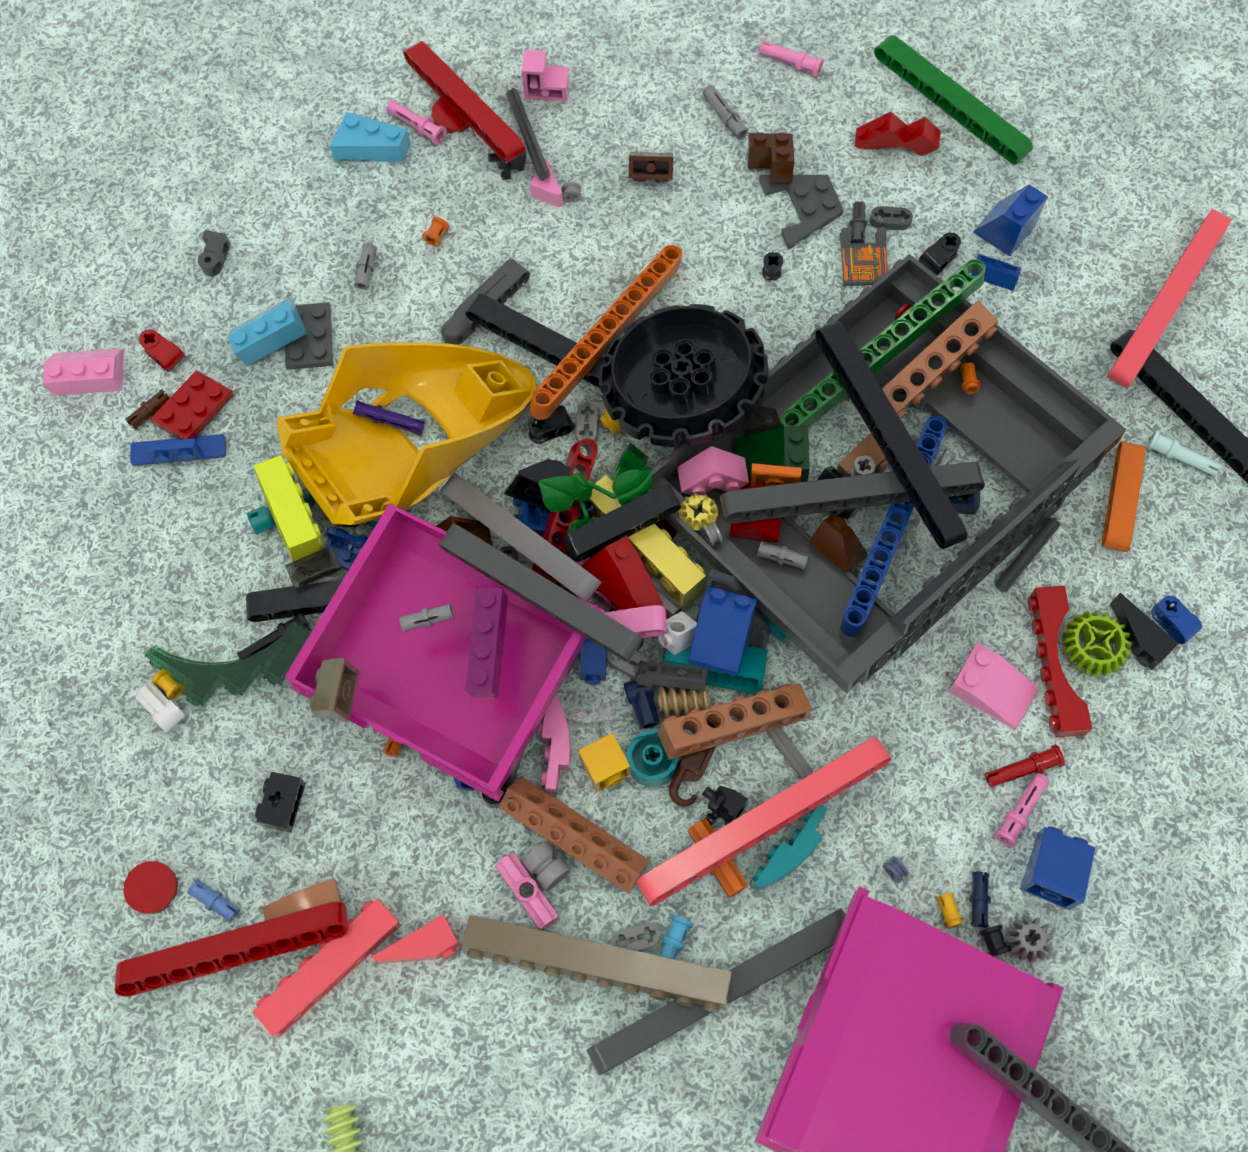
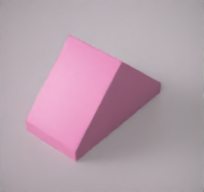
[530,159,563,207]

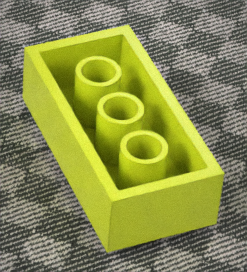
[253,455,324,567]

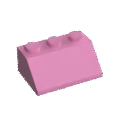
[43,348,124,396]

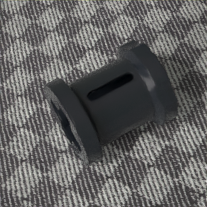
[762,252,784,281]
[979,924,1011,957]

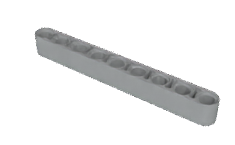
[440,472,602,601]

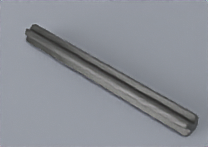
[506,88,550,180]

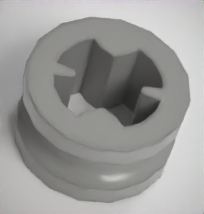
[561,182,581,202]
[701,522,723,547]

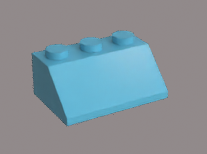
[228,297,307,366]

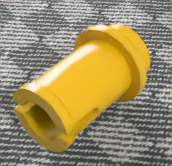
[936,892,963,929]

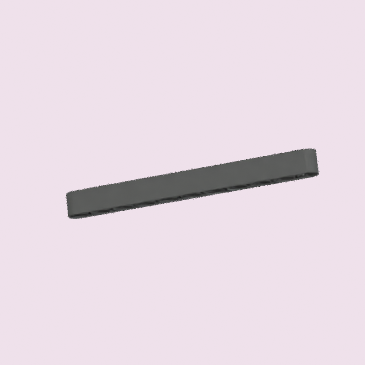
[720,462,985,523]
[586,908,845,1075]

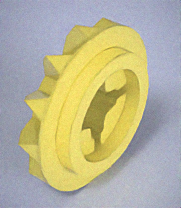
[679,493,718,531]

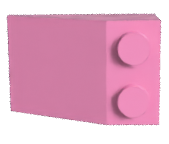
[948,643,1039,730]

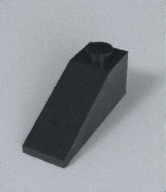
[1110,593,1179,670]

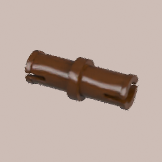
[125,389,170,430]

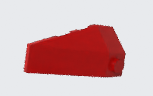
[581,536,670,639]

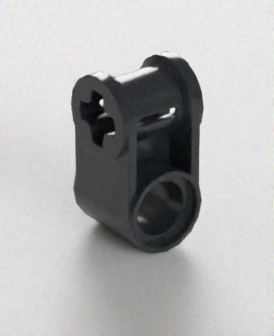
[918,232,961,276]
[528,405,575,444]

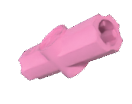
[495,852,559,930]

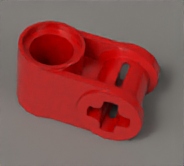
[139,329,185,372]

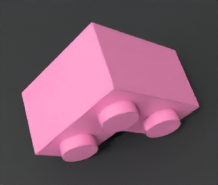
[522,50,569,101]
[677,446,749,496]

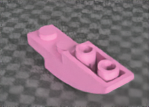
[538,695,571,795]

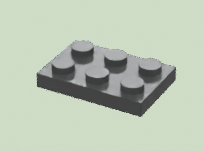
[285,302,333,370]

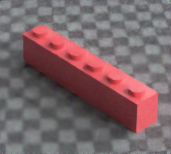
[252,898,402,1038]

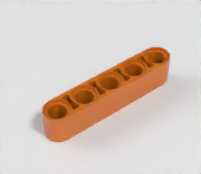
[1101,441,1146,552]

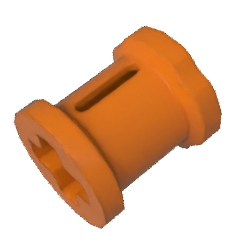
[422,216,450,247]

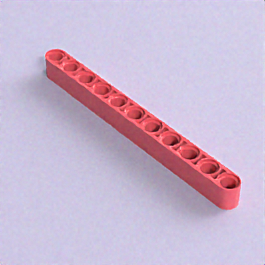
[1107,208,1232,389]
[636,737,892,906]

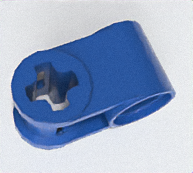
[1151,596,1202,645]

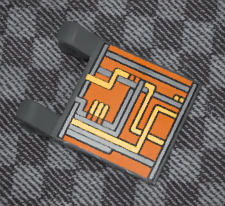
[840,227,888,286]

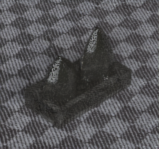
[285,546,341,589]

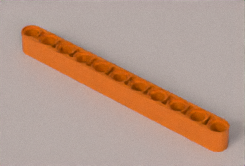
[530,245,682,420]

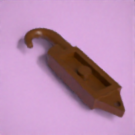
[669,723,716,807]

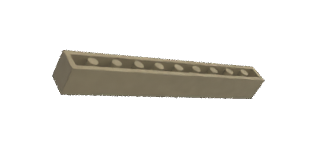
[461,915,732,1013]

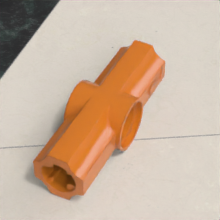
[687,819,748,898]

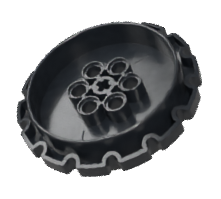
[599,304,769,447]

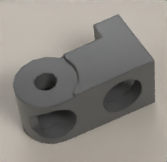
[198,230,231,277]

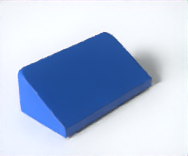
[971,254,1022,291]

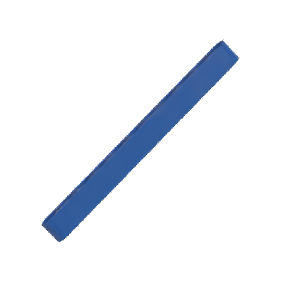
[840,416,947,637]

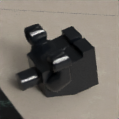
[487,152,527,180]
[702,786,748,825]

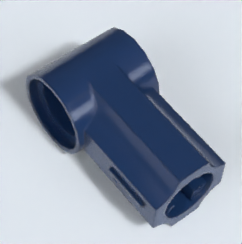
[624,680,660,729]

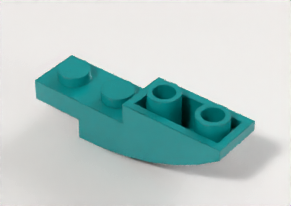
[752,805,828,891]

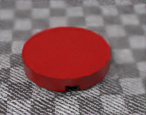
[431,98,469,134]
[123,861,178,914]

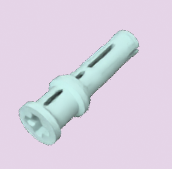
[1146,430,1222,477]

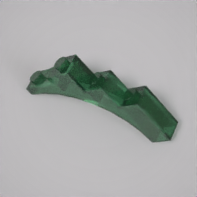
[145,620,313,707]

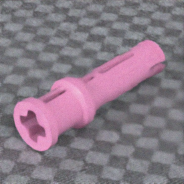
[759,40,824,77]
[387,100,447,145]
[994,773,1050,847]

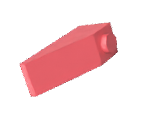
[372,915,461,964]

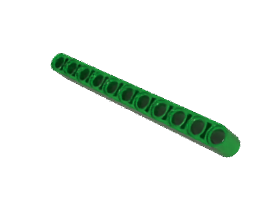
[781,259,986,428]

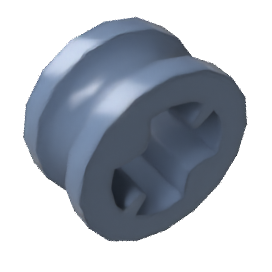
[883,856,909,883]

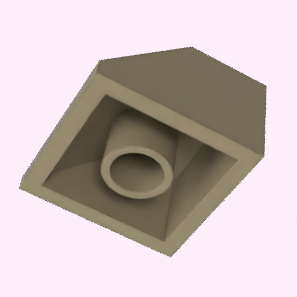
[310,658,360,721]

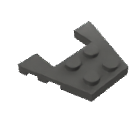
[759,175,844,249]

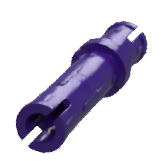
[352,400,425,436]

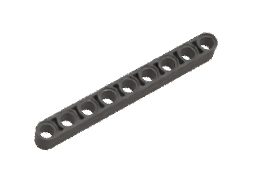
[438,524,643,662]
[949,1022,1135,1152]

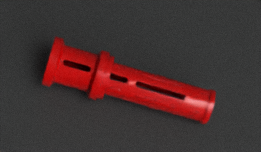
[985,744,1065,788]

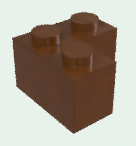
[747,132,794,183]

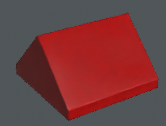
[729,483,781,542]

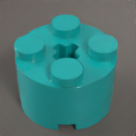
[627,729,678,787]

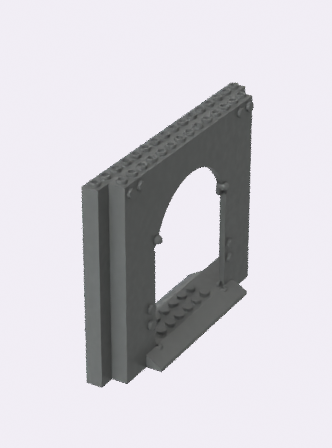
[648,254,1126,694]

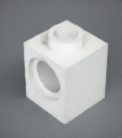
[658,611,697,655]

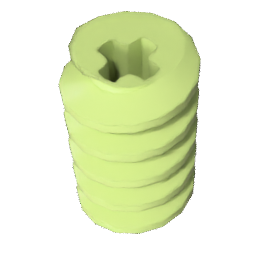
[322,1104,365,1152]

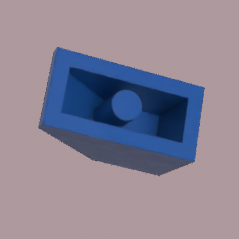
[580,638,607,685]

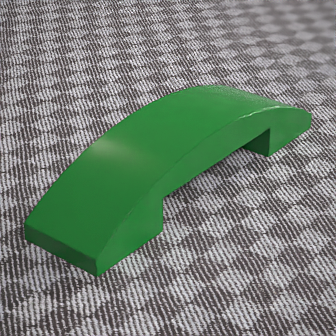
[611,443,648,481]

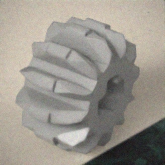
[1006,916,1054,963]

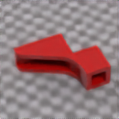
[855,112,941,156]

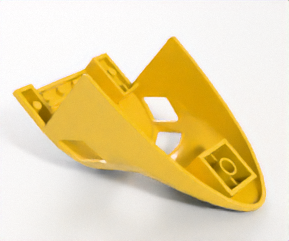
[277,342,536,525]

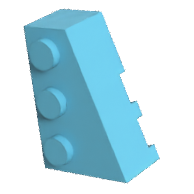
[330,112,411,162]

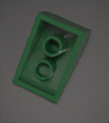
[735,426,810,482]

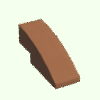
[262,878,343,921]

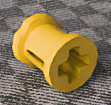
[152,667,186,700]

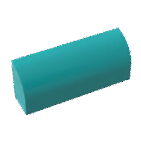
[664,646,768,694]

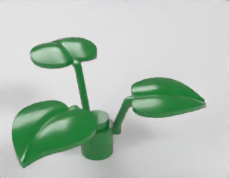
[538,468,652,534]

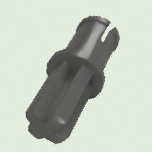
[850,201,868,243]

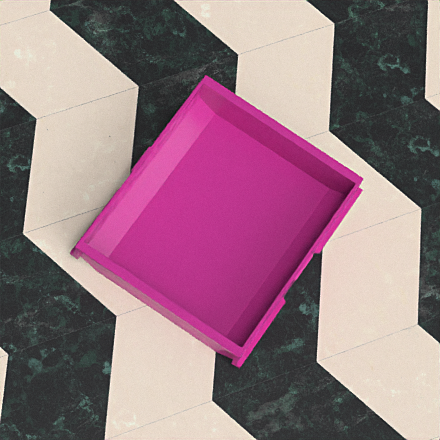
[284,503,605,802]
[754,886,1064,1152]

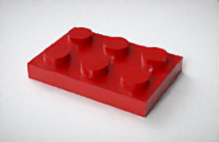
[151,370,234,440]

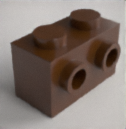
[629,152,674,182]

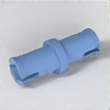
[187,879,240,923]

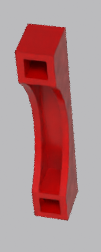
[1028,586,1092,738]

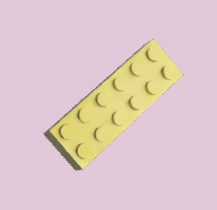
[586,475,706,611]

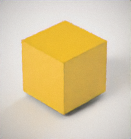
[578,733,631,792]

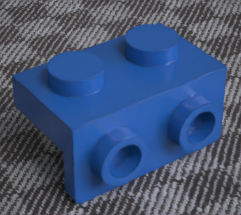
[319,528,368,571]

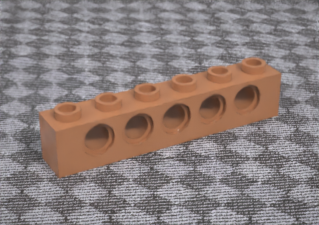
[882,300,998,420]
[657,683,812,760]
[498,776,650,894]

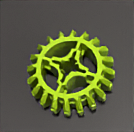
[1062,610,1132,677]

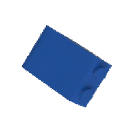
[973,184,1048,257]
[688,587,757,676]
[1019,826,1095,910]

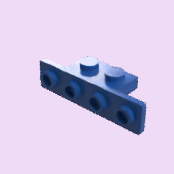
[130,434,226,466]

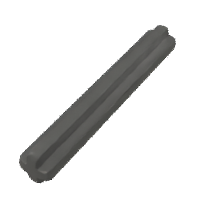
[995,517,1060,592]

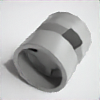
[522,841,571,891]

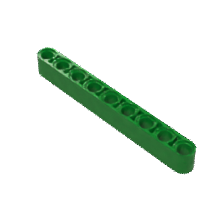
[874,35,1033,165]

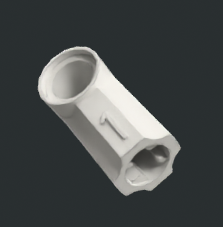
[135,683,186,733]

